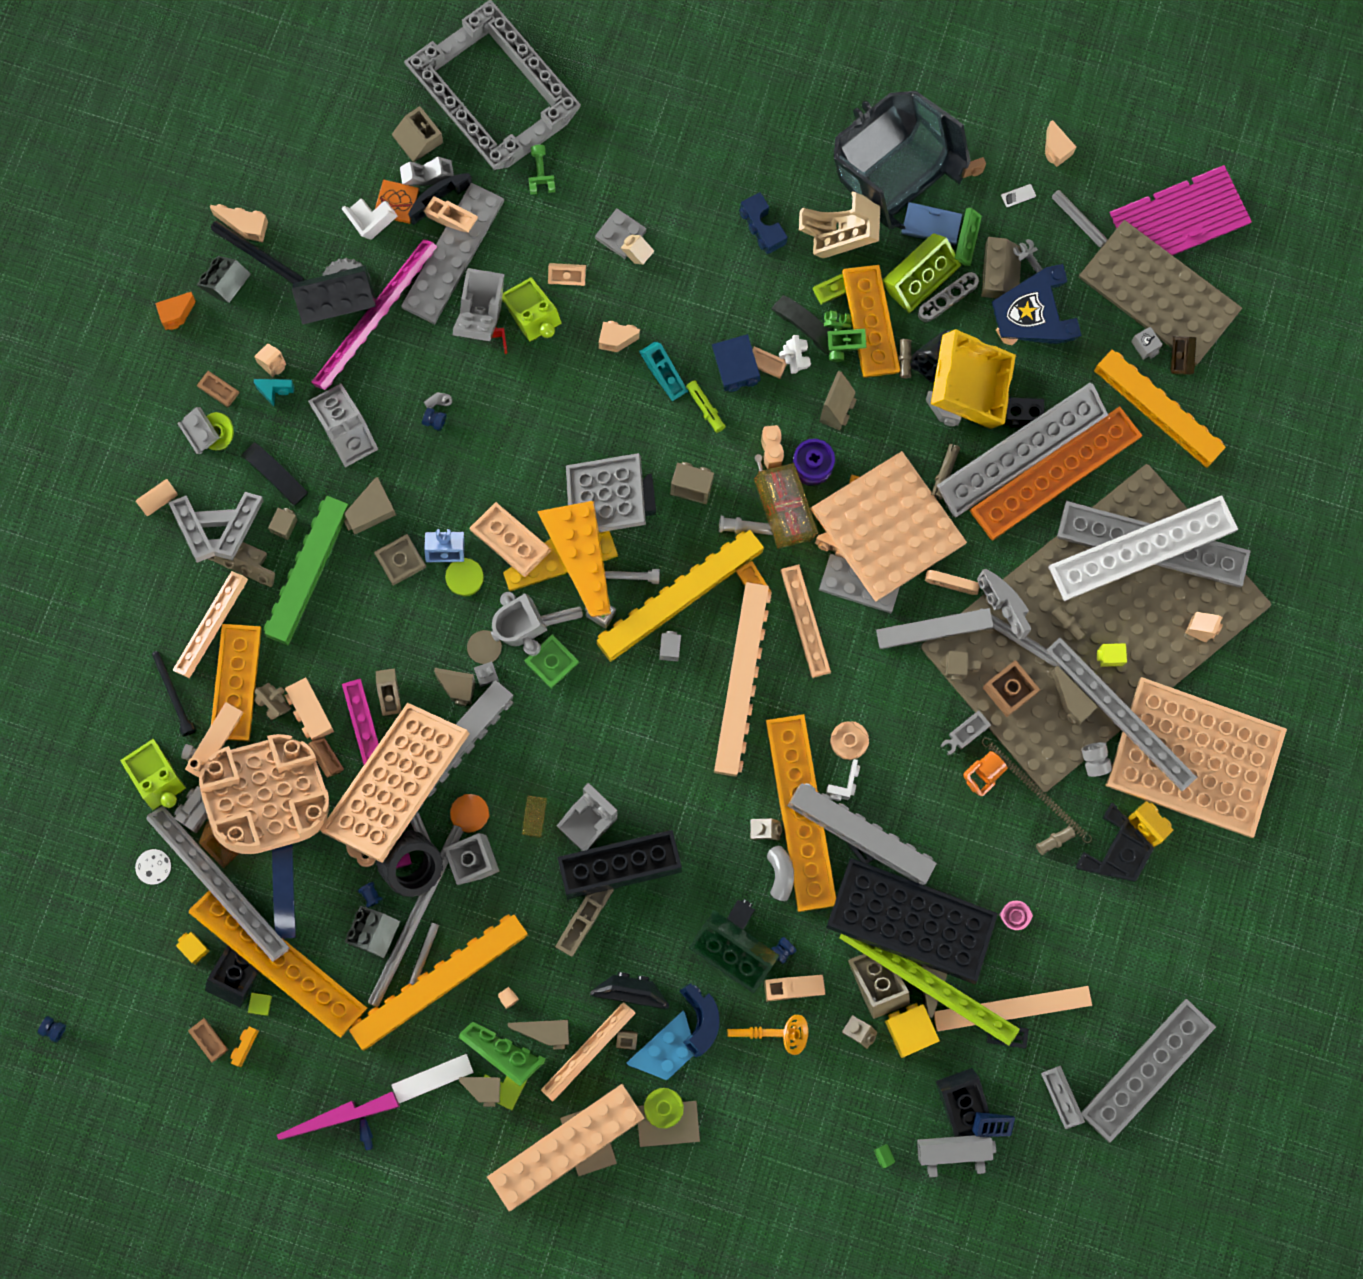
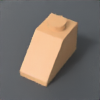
[1045,120,1076,167]

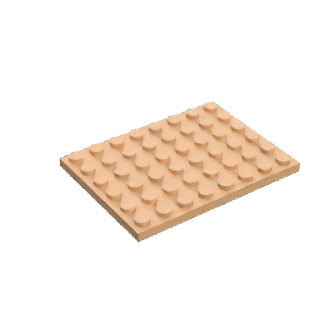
[1106,677,1287,838]

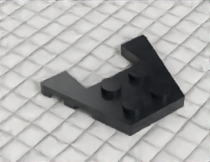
[1075,803,1154,882]

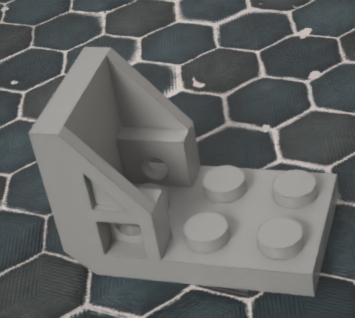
[453,268,505,341]
[308,384,379,467]
[557,783,617,851]

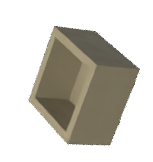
[670,462,714,504]

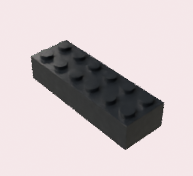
[557,830,682,900]

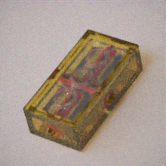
[754,463,818,549]

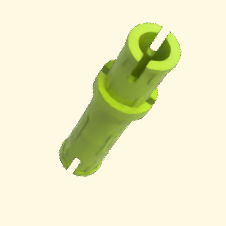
[686,380,726,433]

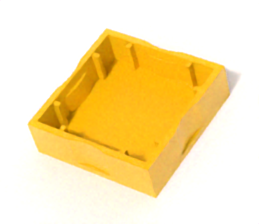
[931,329,1016,429]

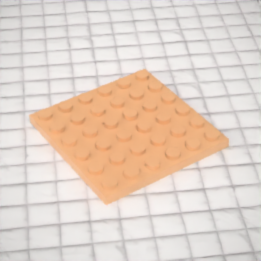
[811,451,967,602]

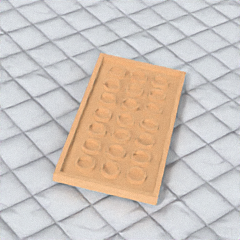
[320,703,470,863]

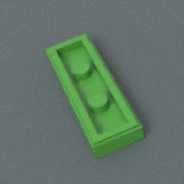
[955,208,982,266]

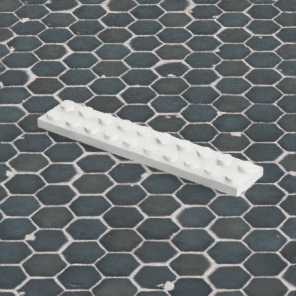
[1049,496,1238,601]

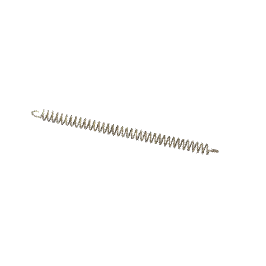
[982,738,1092,843]

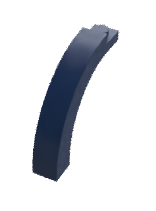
[272,844,296,938]

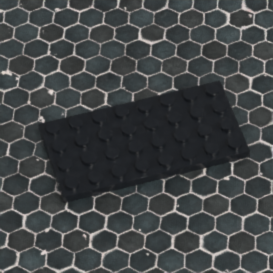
[826,858,998,984]

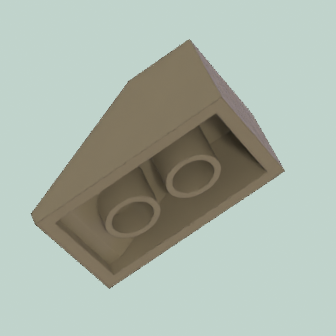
[819,371,857,430]
[848,954,910,1019]

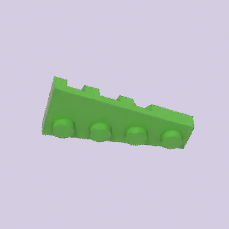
[459,1022,546,1086]

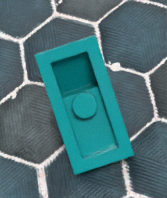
[254,379,294,406]

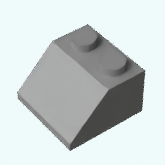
[444,833,499,885]

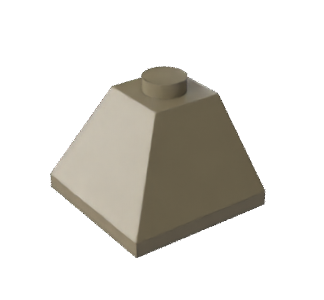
[434,668,476,706]

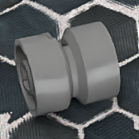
[1081,742,1112,777]

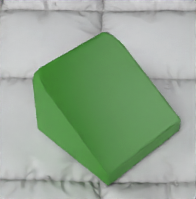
[874,1144,895,1168]

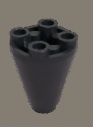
[911,330,951,382]

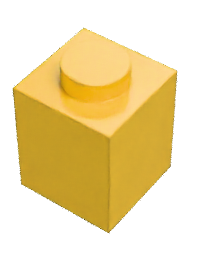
[176,932,210,964]

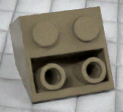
[392,106,443,163]

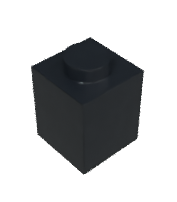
[725,899,755,932]

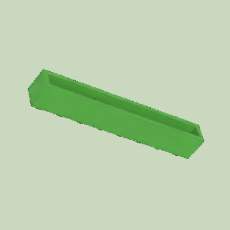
[264,496,349,646]

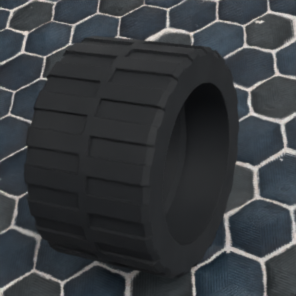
[376,830,443,897]

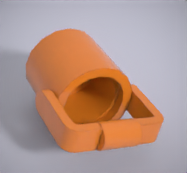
[963,751,1008,796]

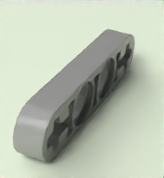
[918,272,979,322]

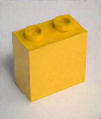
[885,1003,940,1058]

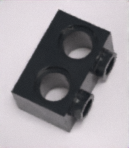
[1004,398,1044,428]

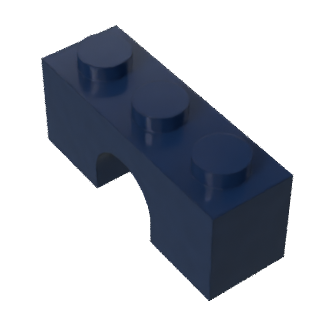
[739,192,788,254]

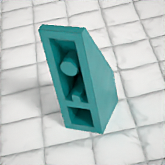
[639,342,688,401]

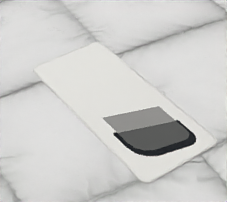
[1001,184,1036,207]

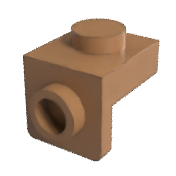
[962,157,986,178]

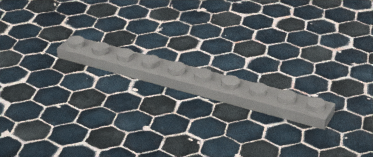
[1045,638,1197,791]
[147,806,289,962]

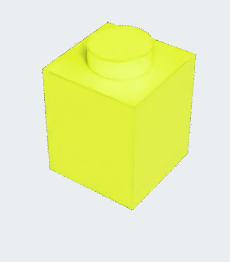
[1097,643,1127,667]

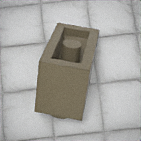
[376,668,402,716]
[459,1077,501,1107]

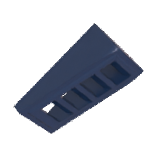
[972,1112,1015,1137]

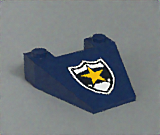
[992,264,1082,344]

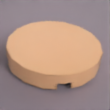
[830,721,869,760]

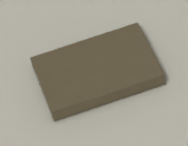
[637,1101,700,1147]
[560,1110,617,1177]

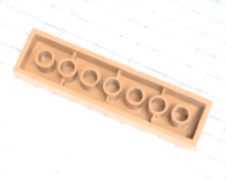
[487,1084,645,1211]

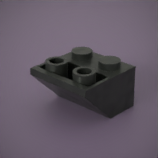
[197,256,251,303]
[345,906,400,958]

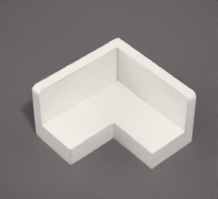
[342,199,398,240]

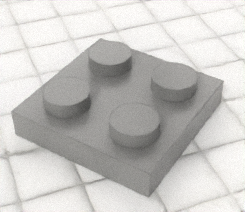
[595,208,646,259]

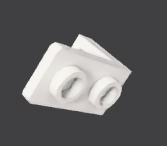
[826,759,860,801]

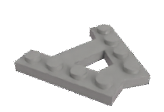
[168,492,263,563]

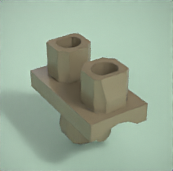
[254,683,291,720]

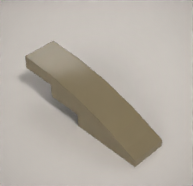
[555,889,614,957]

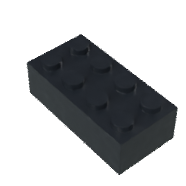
[292,265,376,324]

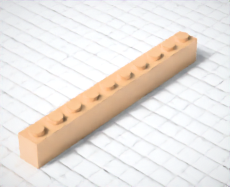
[714,582,772,777]

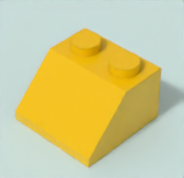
[1127,801,1173,847]

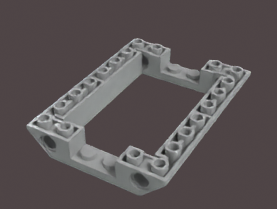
[404,0,581,170]

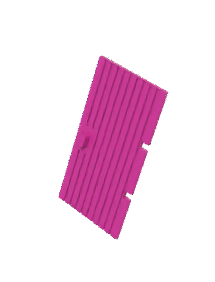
[1109,165,1252,255]

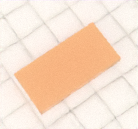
[470,502,551,577]

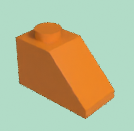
[155,292,196,330]

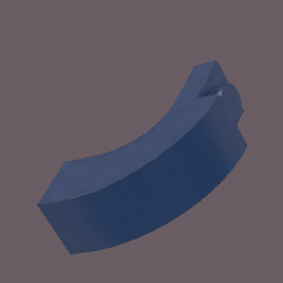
[680,983,720,1057]

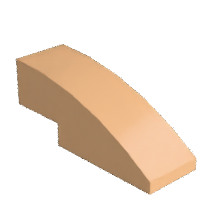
[424,196,478,233]

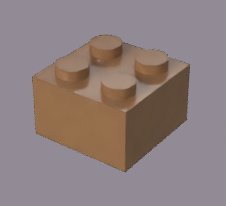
[983,660,1040,717]

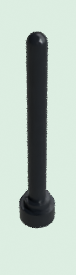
[152,651,197,737]

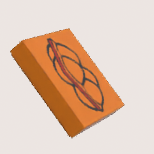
[375,180,419,224]

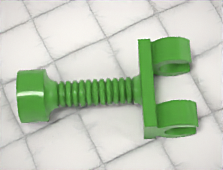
[529,144,555,195]
[824,310,852,362]

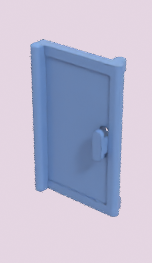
[901,202,962,246]

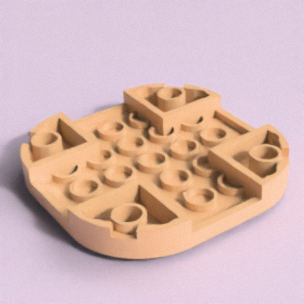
[199,734,329,854]

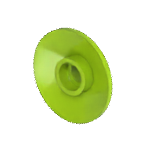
[206,412,234,450]

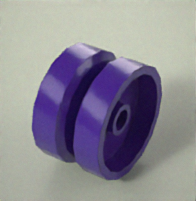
[792,439,835,486]

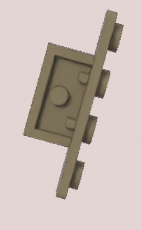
[208,542,275,587]

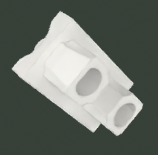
[779,335,811,373]

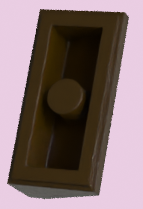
[1171,336,1196,374]

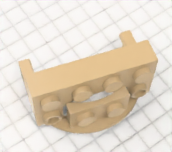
[799,192,880,258]

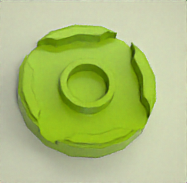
[445,558,484,596]
[644,1088,684,1128]

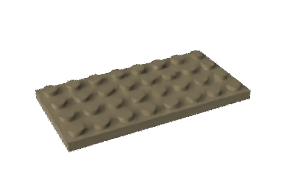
[1078,220,1242,366]

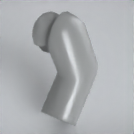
[424,392,452,408]

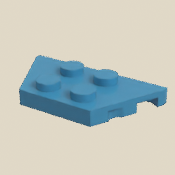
[626,1011,694,1080]

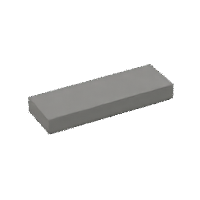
[1041,1066,1085,1129]

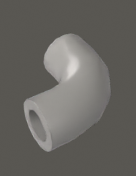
[767,846,794,901]

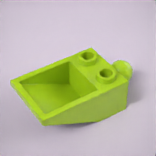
[502,277,562,341]
[120,739,186,810]

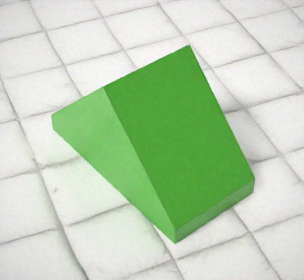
[828,329,866,352]

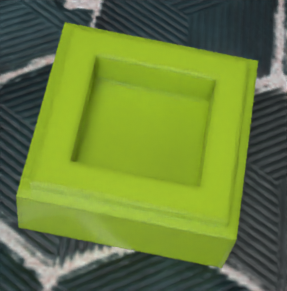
[248,993,272,1016]

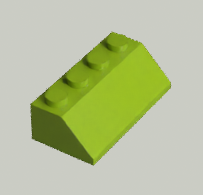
[882,233,961,313]

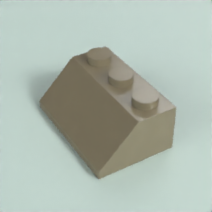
[981,237,1022,298]

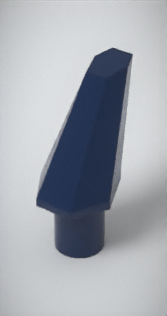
[359,1117,373,1150]

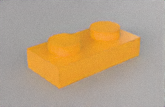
[230,1026,259,1067]

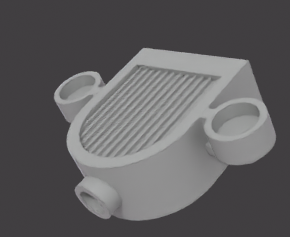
[491,592,547,656]

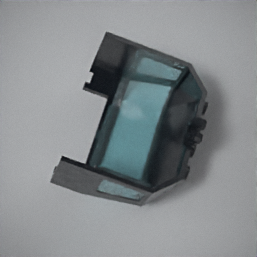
[834,91,971,229]

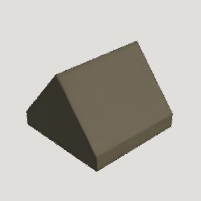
[616,1030,638,1050]

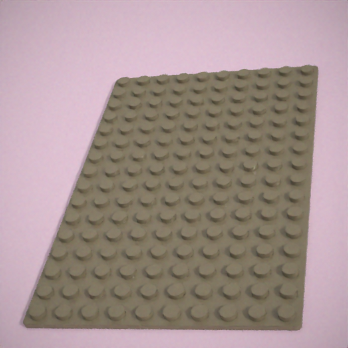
[921,464,1271,792]

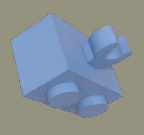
[424,529,465,562]

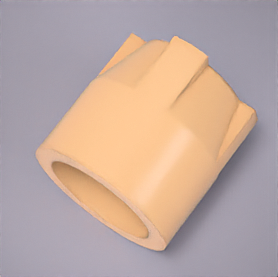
[498,987,519,1009]

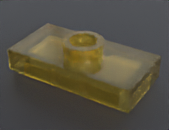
[522,796,547,837]

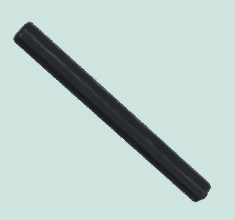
[211,221,304,283]

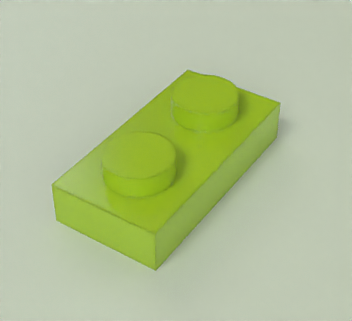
[813,274,846,305]

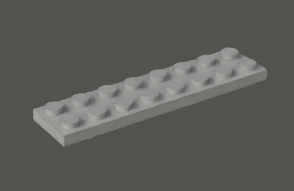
[401,183,504,325]
[1081,999,1216,1143]

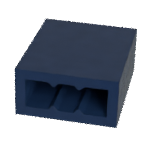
[712,334,761,392]

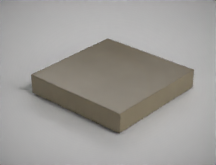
[374,534,426,586]

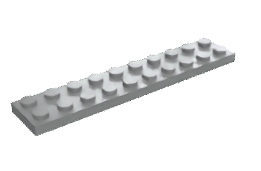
[937,383,1108,517]
[1057,501,1251,588]

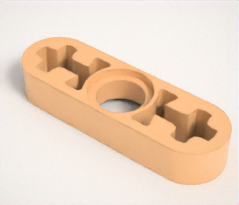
[925,570,980,595]

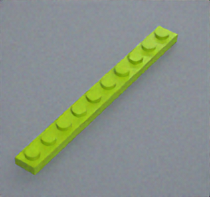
[840,934,1020,1046]

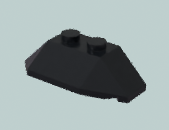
[590,972,669,1010]

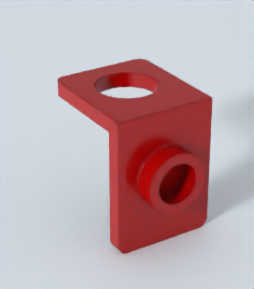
[492,327,507,354]

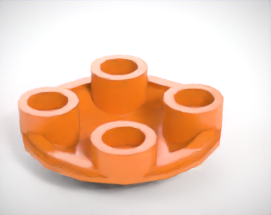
[450,794,489,833]

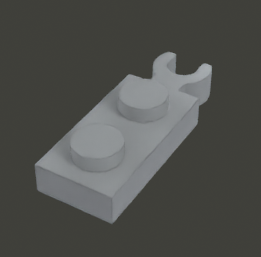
[941,711,991,755]

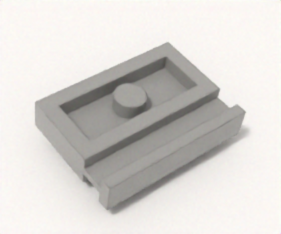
[177,407,220,454]

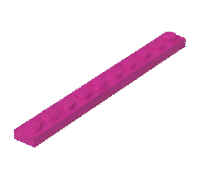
[311,240,437,390]
[342,679,412,869]

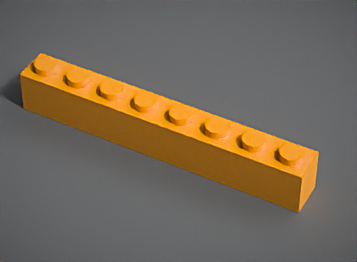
[1094,350,1226,468]

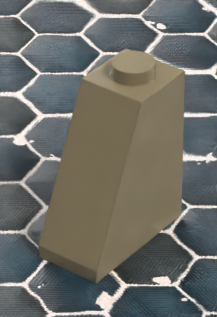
[344,477,396,535]

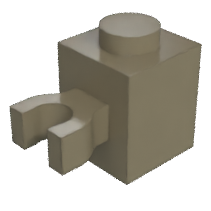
[945,651,981,681]

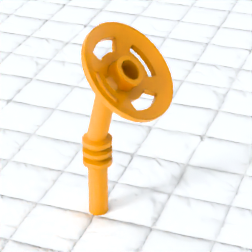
[727,1015,808,1055]

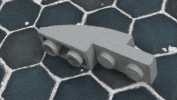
[977,569,1031,640]

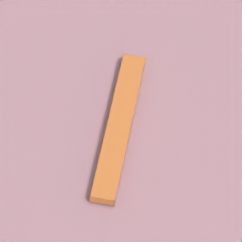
[934,986,1092,1032]

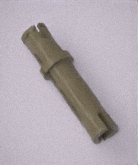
[931,444,960,500]

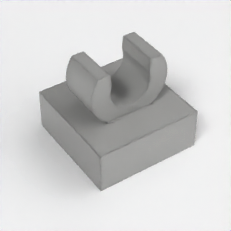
[474,661,499,687]

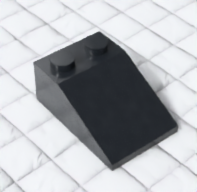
[205,945,260,1008]
[935,1068,993,1137]

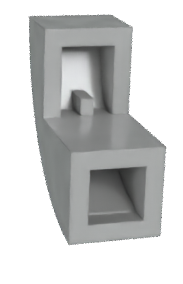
[400,157,454,186]

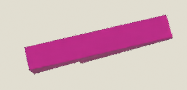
[277,1092,400,1140]

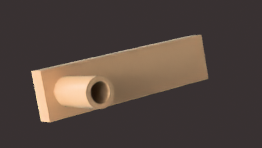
[185,702,244,777]

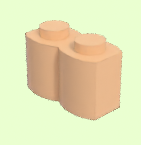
[761,425,784,469]

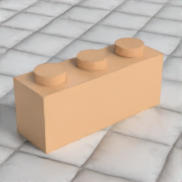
[284,678,334,741]

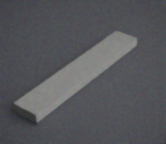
[876,608,993,649]

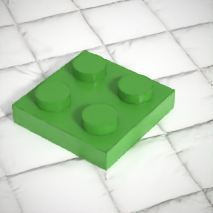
[524,635,579,689]

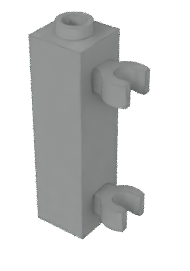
[917,1135,996,1177]

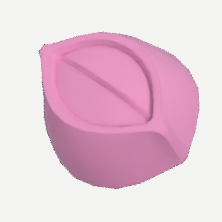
[999,901,1033,930]

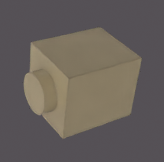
[268,508,298,540]

